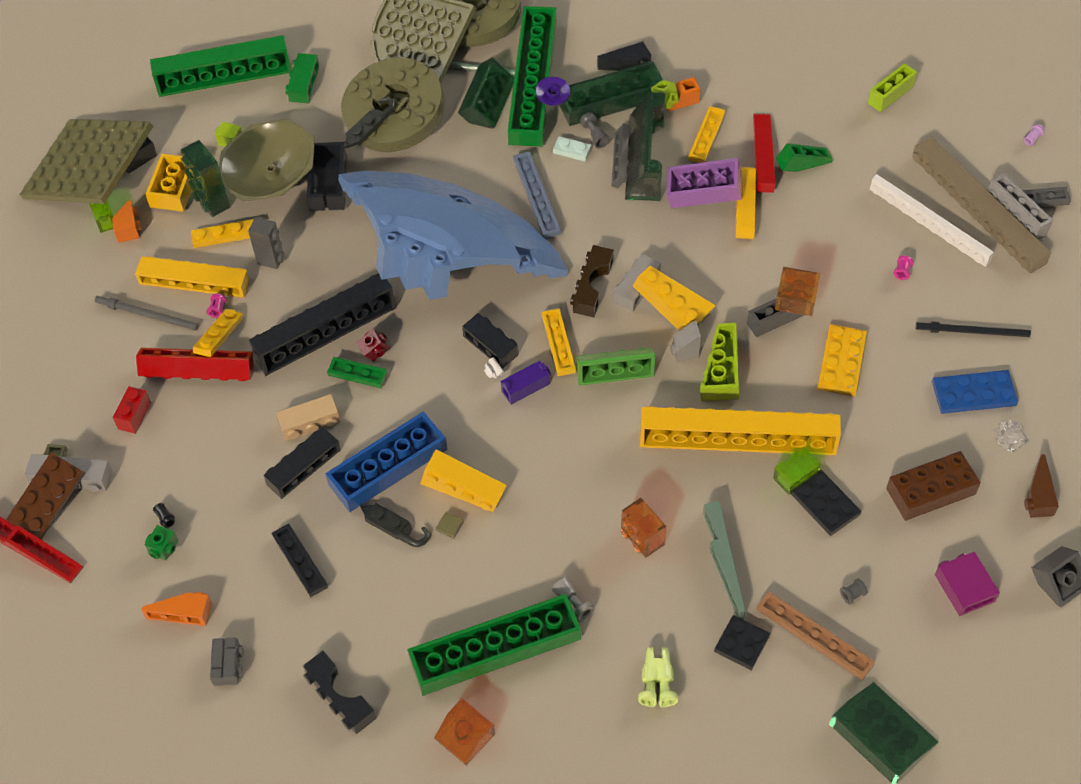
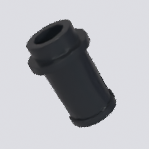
[153,503,175,528]

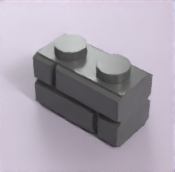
[210,637,244,686]

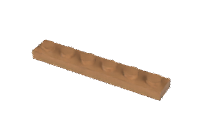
[756,592,875,681]

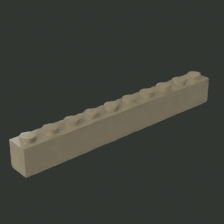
[912,136,1051,274]

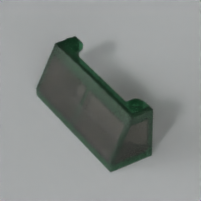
[625,92,665,201]

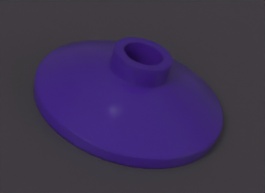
[536,77,570,106]

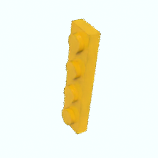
[688,106,726,163]
[191,219,254,248]
[193,309,243,357]
[541,309,576,377]

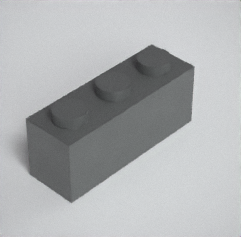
[248,217,285,269]
[747,289,807,337]

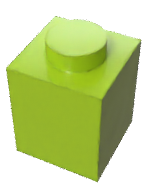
[215,121,242,147]

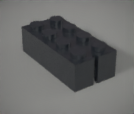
[306,142,347,211]

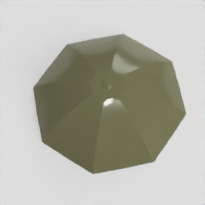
[218,119,315,202]

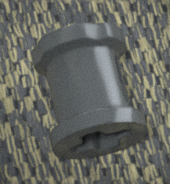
[840,578,868,604]

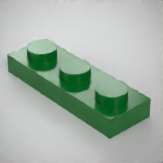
[327,357,388,389]

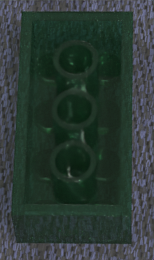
[180,140,230,218]

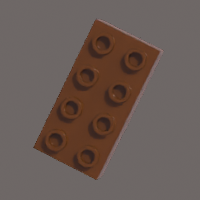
[886,451,981,521]

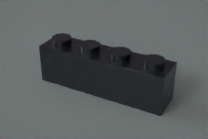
[263,427,341,499]

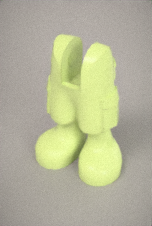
[638,647,678,707]

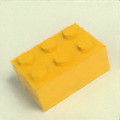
[146,154,199,212]

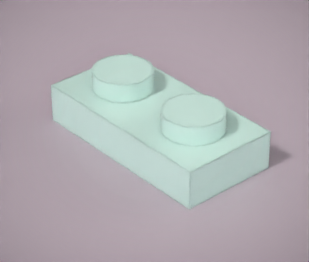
[553,136,591,162]

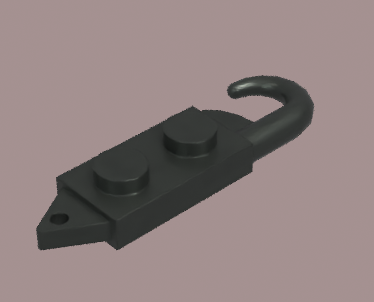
[344,97,395,149]
[360,503,430,547]

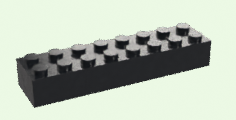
[249,273,396,377]

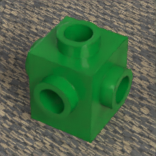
[144,525,178,561]

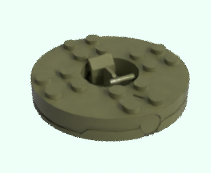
[457,0,521,47]
[341,57,445,152]

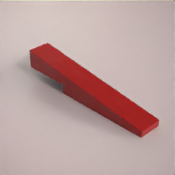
[753,114,775,193]
[0,516,83,583]

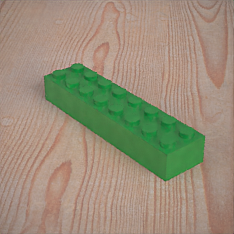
[150,35,292,97]
[407,594,581,696]

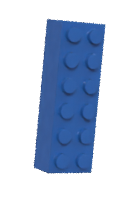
[325,411,448,512]

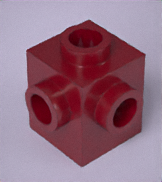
[356,329,390,362]

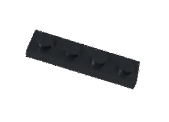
[271,523,328,598]

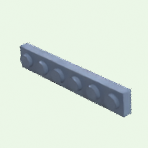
[513,152,561,239]

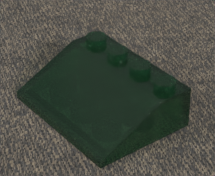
[829,682,939,784]

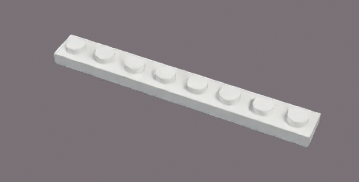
[870,174,994,267]

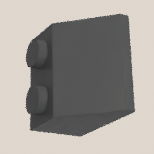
[1031,546,1081,607]

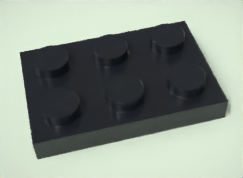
[791,469,862,536]

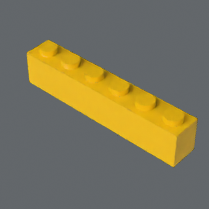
[135,256,250,298]

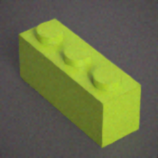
[868,63,918,113]

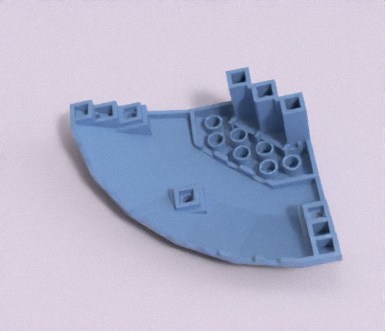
[338,171,568,300]

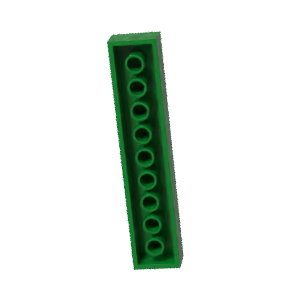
[508,6,557,147]

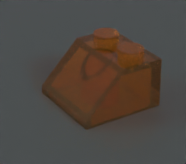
[434,699,495,766]

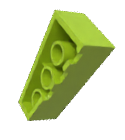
[700,323,740,401]

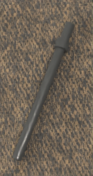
[95,296,199,331]

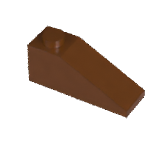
[1024,454,1059,518]

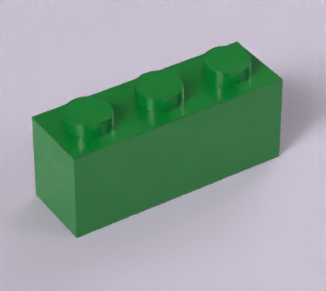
[285,53,320,104]

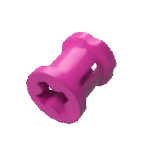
[893,256,914,280]
[206,293,227,318]

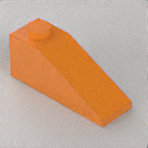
[142,592,212,626]

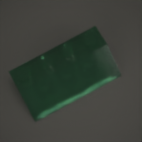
[458,57,514,129]

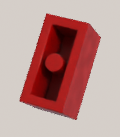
[113,386,151,434]

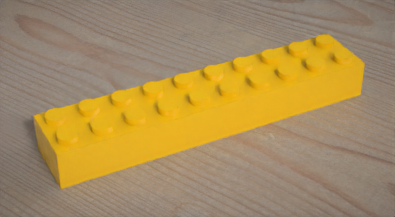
[640,406,841,455]

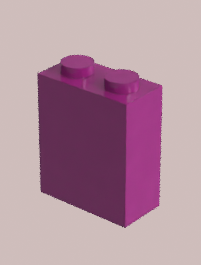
[935,551,1000,616]

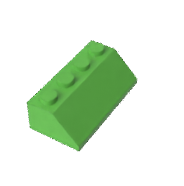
[576,347,655,386]

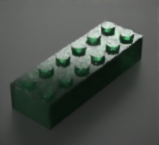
[559,61,663,126]

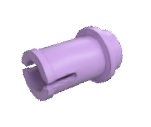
[1023,124,1044,146]

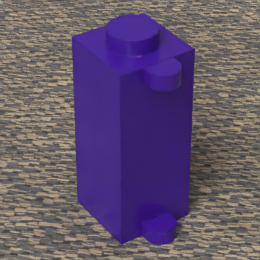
[500,360,551,405]

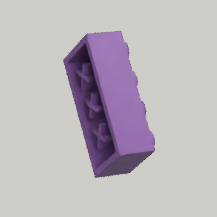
[667,158,742,208]

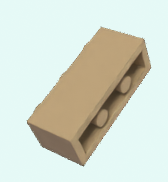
[276,394,340,441]

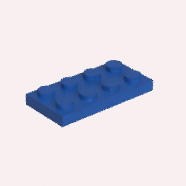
[932,370,1018,414]

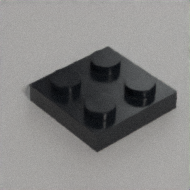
[714,615,771,671]

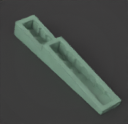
[703,500,745,620]

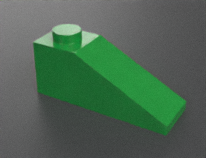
[776,143,833,172]

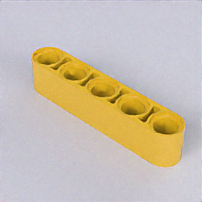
[735,167,756,239]

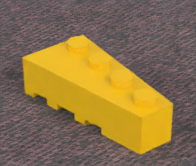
[633,266,716,331]
[420,450,507,512]

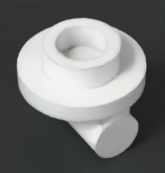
[484,357,505,379]

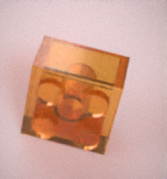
[775,266,821,316]
[620,498,666,558]

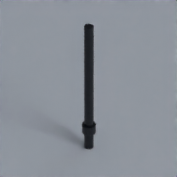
[915,321,1031,337]

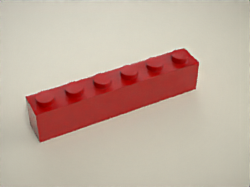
[136,348,254,382]

